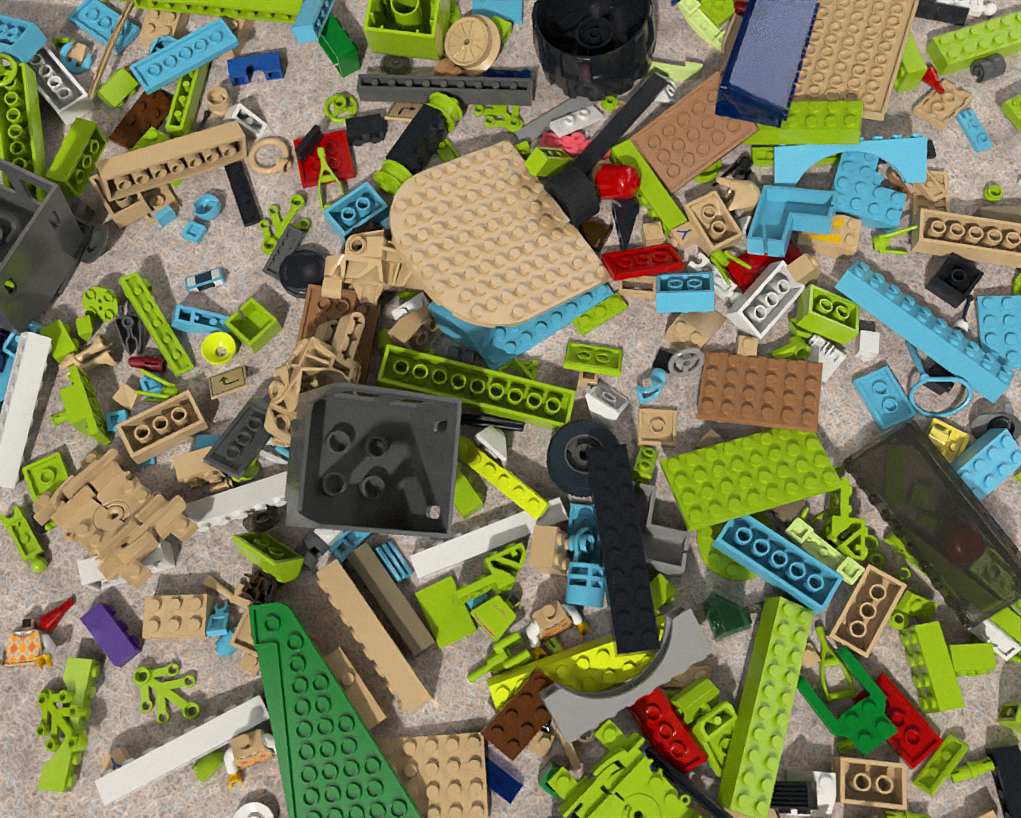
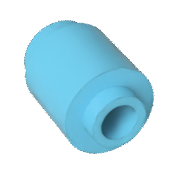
[215,626,237,657]

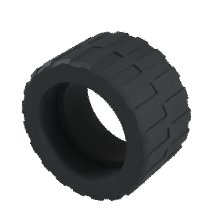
[544,166,600,227]

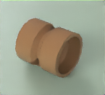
[434,58,466,77]

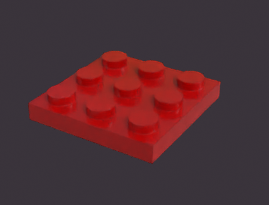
[293,130,355,189]

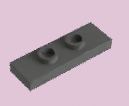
[262,223,305,280]

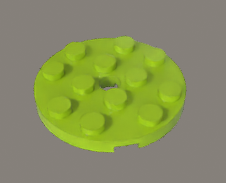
[696,511,775,581]

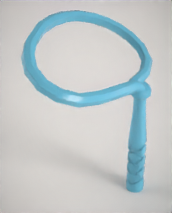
[905,341,973,418]

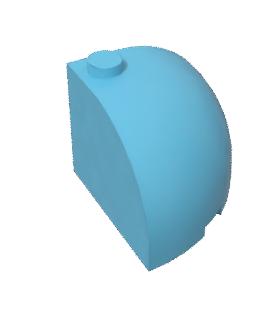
[427,301,497,354]

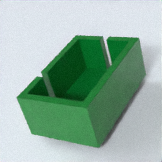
[318,12,361,78]

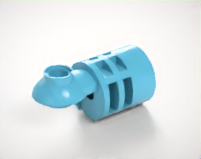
[565,527,605,608]

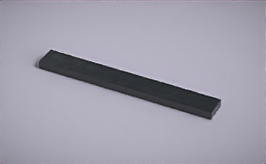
[570,72,668,176]

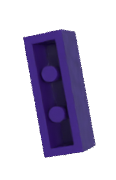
[79,602,141,668]

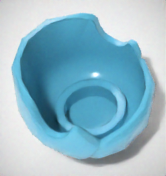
[193,194,221,220]

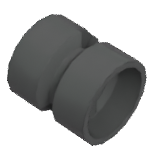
[970,53,1006,83]
[446,346,476,365]
[294,532,329,570]

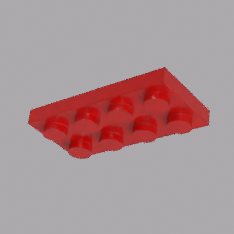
[725,239,802,294]
[601,243,684,281]
[851,673,943,769]
[626,685,709,774]

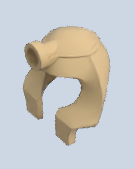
[716,177,761,216]

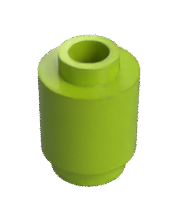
[377,328,396,357]

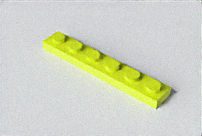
[458,435,550,520]

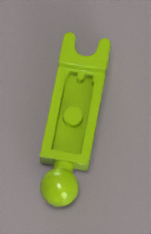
[0,505,48,572]

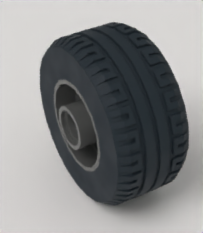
[546,420,620,498]

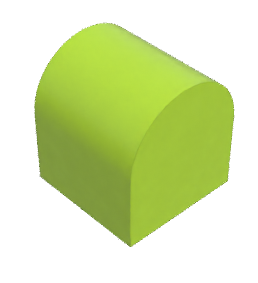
[363,0,450,61]

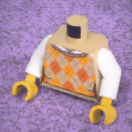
[526,600,591,660]
[0,619,56,670]
[224,729,277,789]

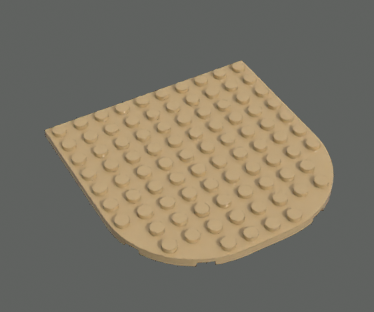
[721,0,920,121]
[389,139,612,328]

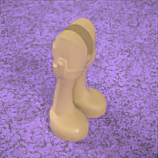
[58,333,119,381]

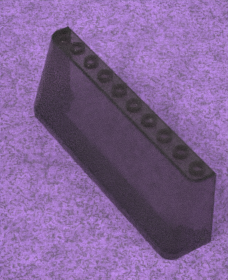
[843,419,1021,631]

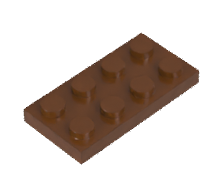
[108,90,173,150]
[480,667,555,761]

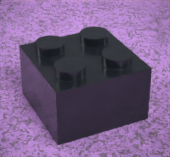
[925,252,984,309]

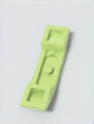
[678,0,727,52]
[647,61,703,80]
[785,517,865,585]

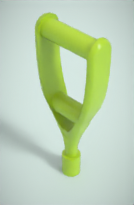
[317,147,345,213]
[815,626,856,704]

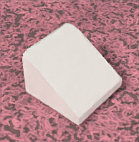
[736,216,752,239]

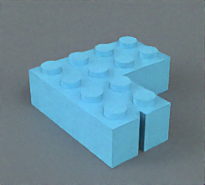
[828,151,907,233]
[747,185,838,258]

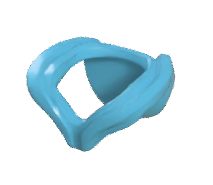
[635,368,666,404]

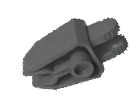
[114,303,144,356]

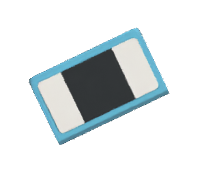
[185,267,225,294]

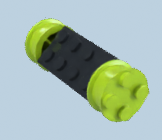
[373,91,463,196]

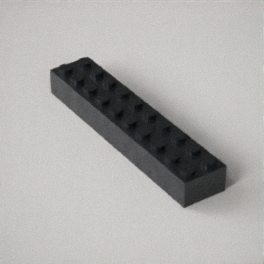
[585,444,661,657]

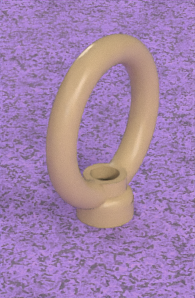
[248,138,292,175]

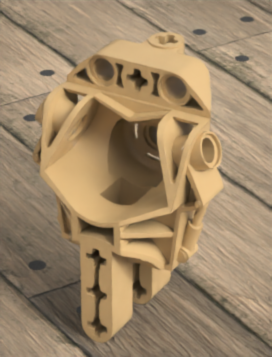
[321,229,427,306]
[264,312,365,448]

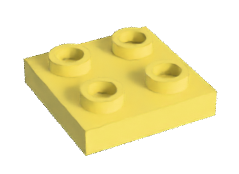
[917,418,971,466]

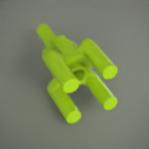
[467,630,534,683]

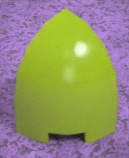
[192,750,226,782]

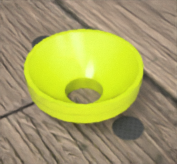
[201,332,237,366]

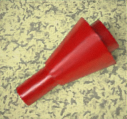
[921,67,945,94]
[37,599,74,632]

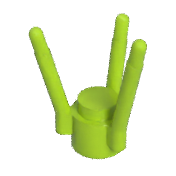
[872,225,918,255]
[710,249,751,285]
[134,368,180,402]

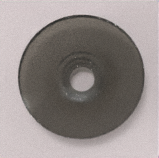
[380,55,414,75]
[243,506,282,533]

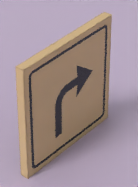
[385,102,426,122]
[208,365,249,400]

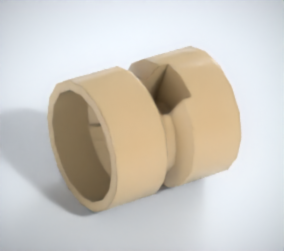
[205,87,233,119]

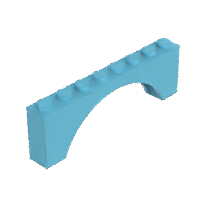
[773,133,927,188]

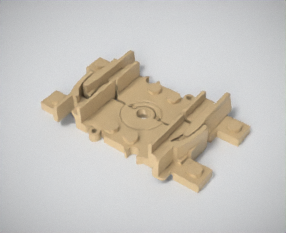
[32,448,199,590]

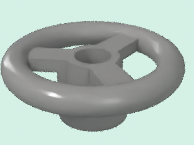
[668,347,705,377]

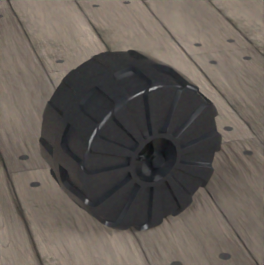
[532,0,656,101]

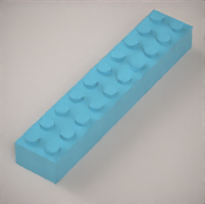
[835,261,1014,403]

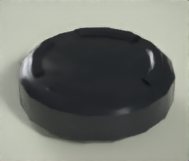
[278,250,325,299]

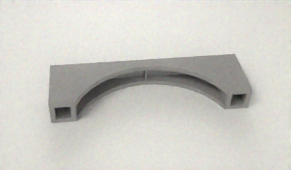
[538,603,713,743]

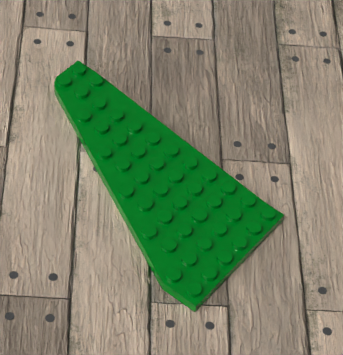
[249,602,422,818]

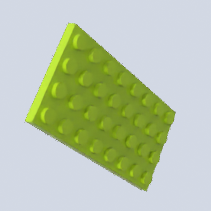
[660,428,843,532]

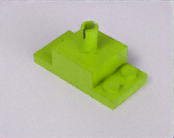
[50,365,112,446]

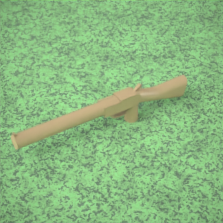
[201,575,303,624]

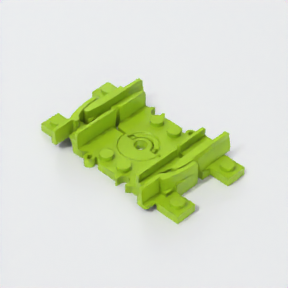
[547,718,703,818]

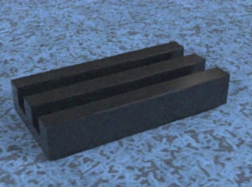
[295,124,323,163]

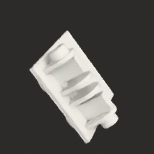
[795,334,847,383]

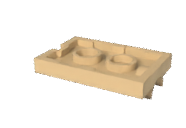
[912,79,974,131]

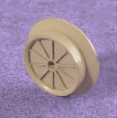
[444,14,501,77]

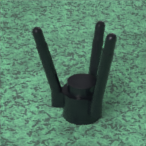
[712,156,753,187]

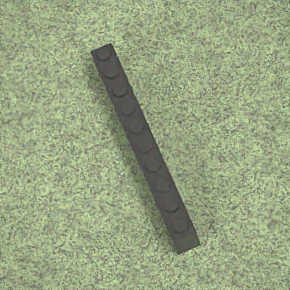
[356,74,533,106]

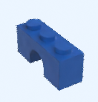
[227,52,284,86]

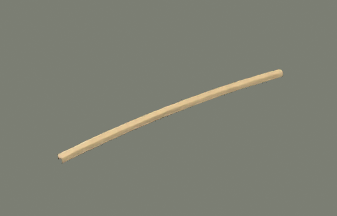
[87,0,135,99]

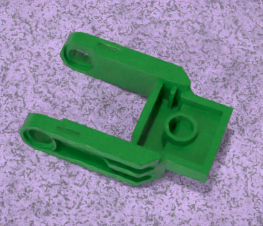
[797,644,898,757]

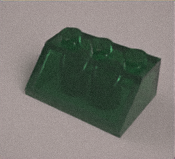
[701,594,752,643]

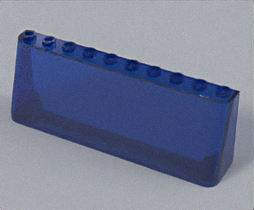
[715,0,820,128]

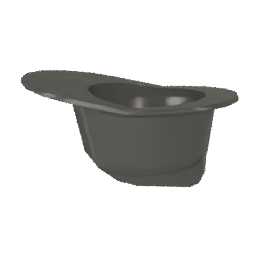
[971,412,1021,440]

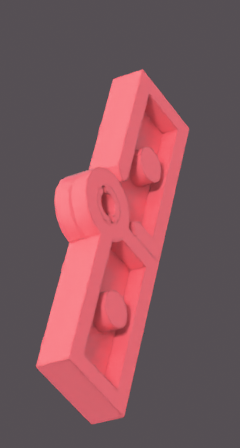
[540,132,611,160]

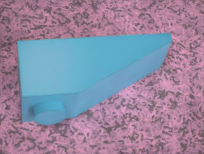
[170,304,231,335]

